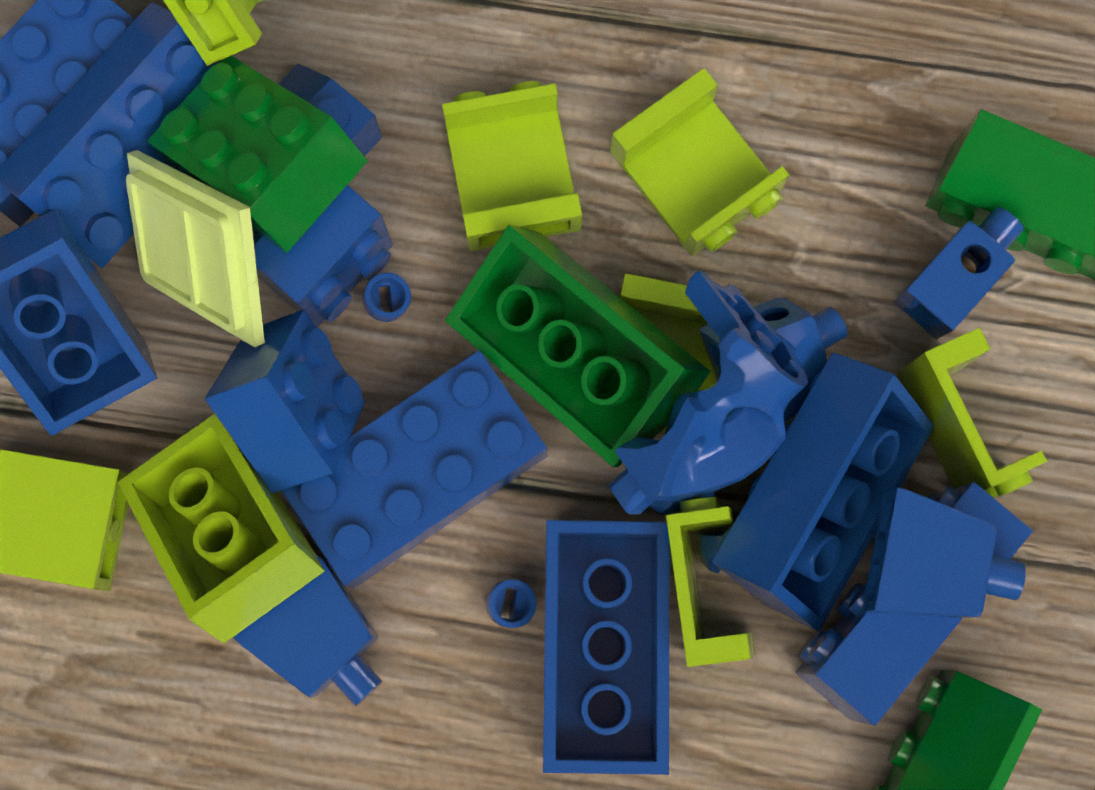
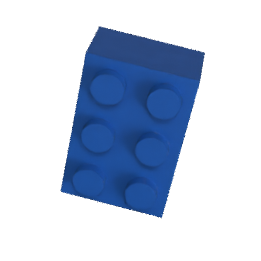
[0,208,157,436]

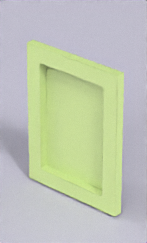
[126,150,265,347]

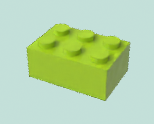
[117,413,325,644]

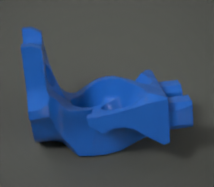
[609,270,808,515]

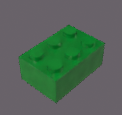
[147,56,368,253]

